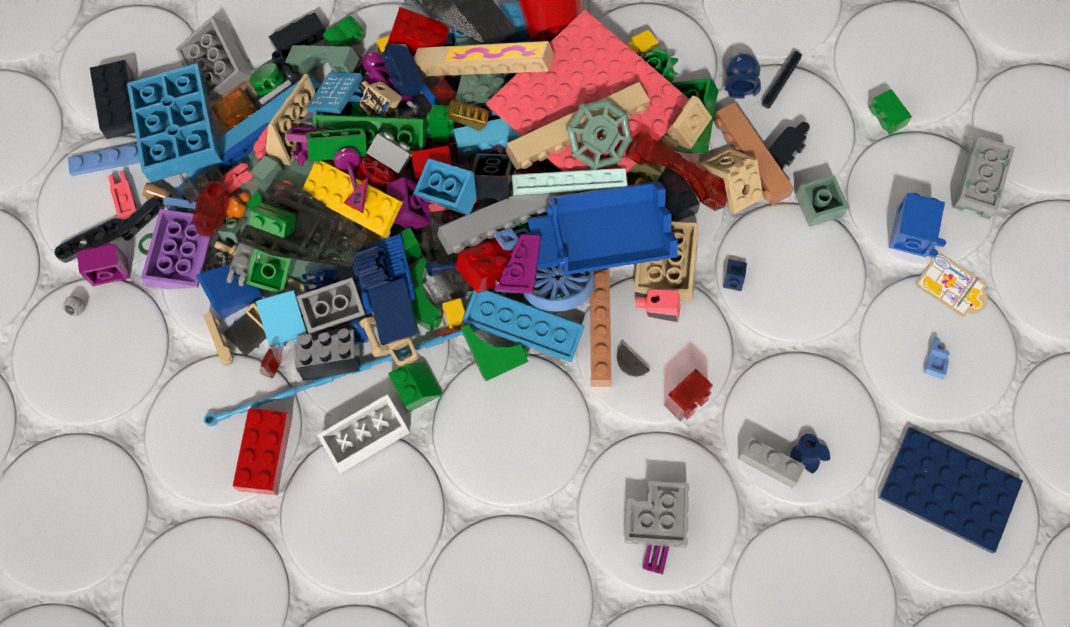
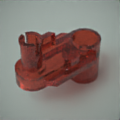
[192,181,231,238]

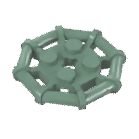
[566,98,633,170]

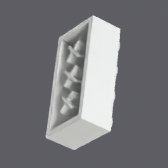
[317,394,409,474]

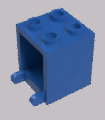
[889,193,946,258]

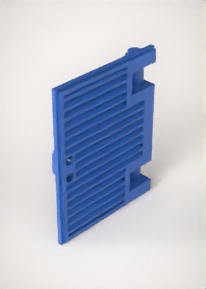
[352,234,416,314]

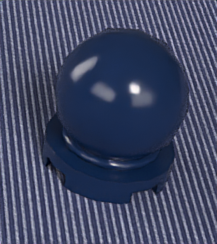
[725,52,761,99]

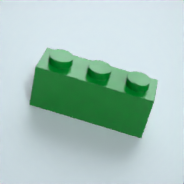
[305,128,367,162]

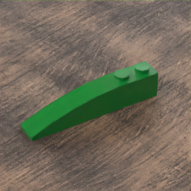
[313,115,428,157]

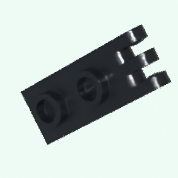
[117,197,164,241]

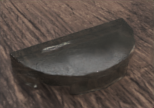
[616,344,650,377]

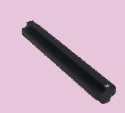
[762,51,802,109]

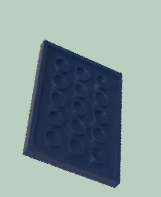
[878,427,1023,554]

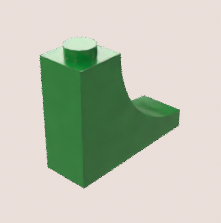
[410,258,443,332]
[460,324,529,381]

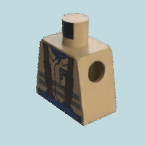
[358,81,402,116]

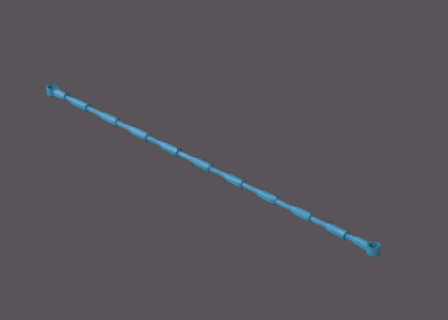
[204,291,576,427]

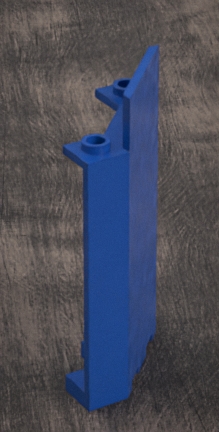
[527,181,678,275]

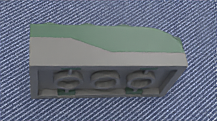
[953,136,1015,220]

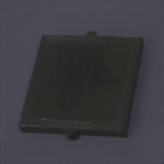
[223,313,267,357]

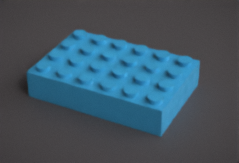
[127,63,222,183]

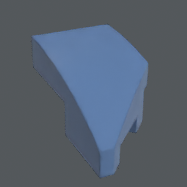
[924,337,950,379]

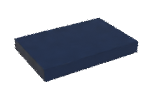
[368,278,419,345]

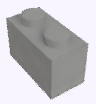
[367,132,413,173]

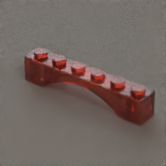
[625,131,728,211]

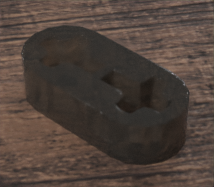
[203,251,233,272]

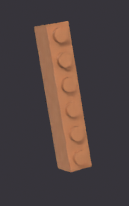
[714,102,794,206]
[590,270,611,387]

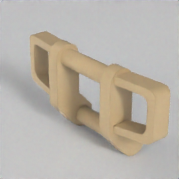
[359,300,419,367]

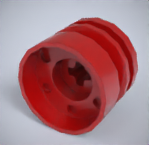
[354,156,397,193]

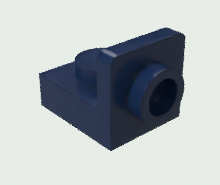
[723,259,747,291]

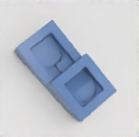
[494,227,530,250]

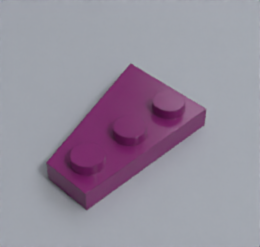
[494,235,542,294]

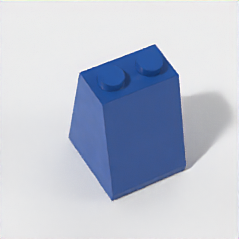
[196,264,263,320]

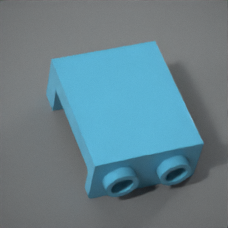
[256,290,308,349]

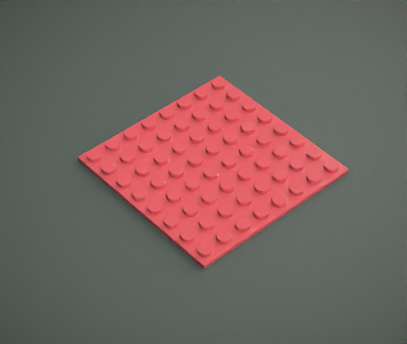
[486,10,689,192]

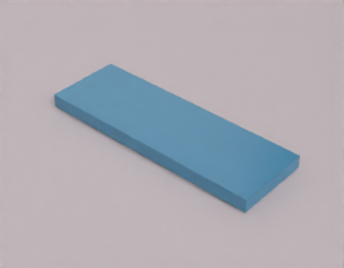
[462,290,585,363]

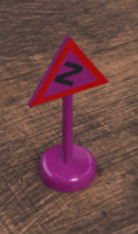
[334,148,369,213]

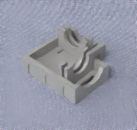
[624,481,689,548]

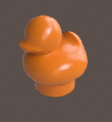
[222,193,251,219]

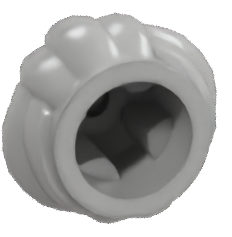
[63,296,84,316]

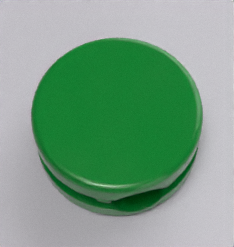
[249,63,285,95]

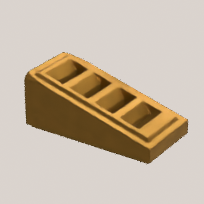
[447,100,489,131]

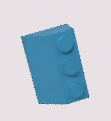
[413,159,477,215]

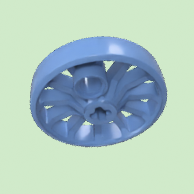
[523,267,595,311]

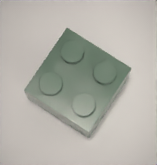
[796,175,849,227]

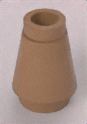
[142,182,173,202]

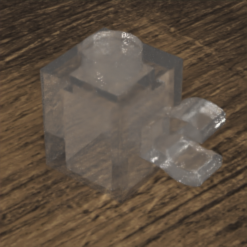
[423,273,454,304]

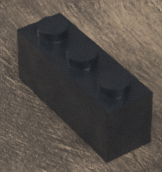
[268,12,326,59]

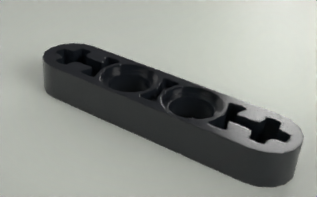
[54,218,123,263]

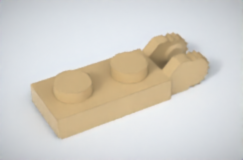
[203,312,233,365]

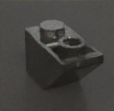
[179,164,226,204]

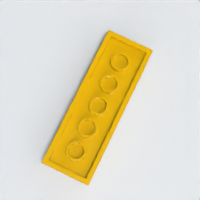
[301,161,403,238]

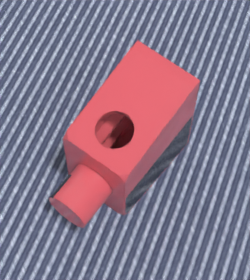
[636,289,681,322]

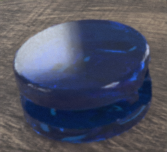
[301,267,340,290]

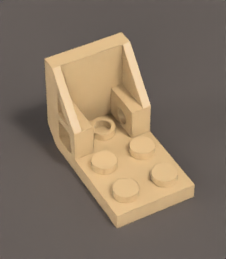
[665,96,712,149]

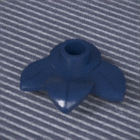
[790,434,830,474]

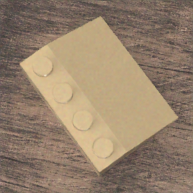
[265,74,315,165]
[634,222,699,302]

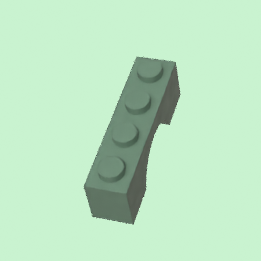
[285,45,359,74]

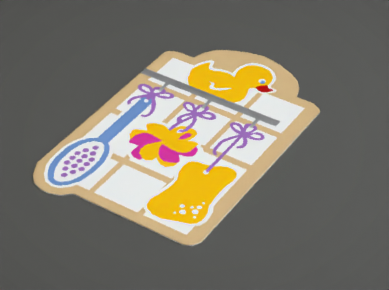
[916,253,988,317]

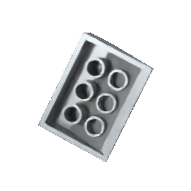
[176,16,252,101]

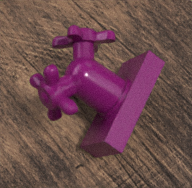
[286,126,328,166]

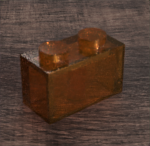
[211,87,257,130]

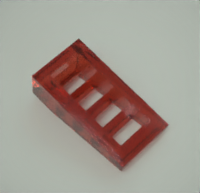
[260,349,281,379]

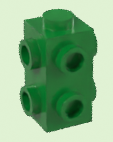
[427,104,455,144]

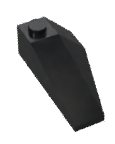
[658,159,700,222]

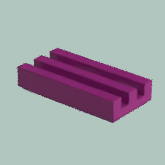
[642,545,669,575]

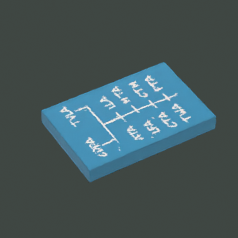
[306,72,363,114]

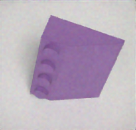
[141,209,216,289]

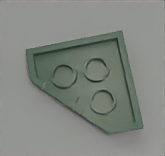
[456,73,508,113]

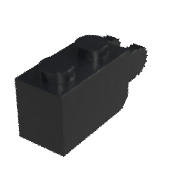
[768,122,810,170]

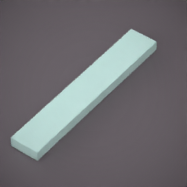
[511,168,627,195]

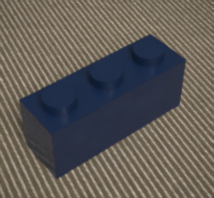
[381,44,424,96]

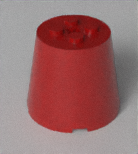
[517,0,584,43]

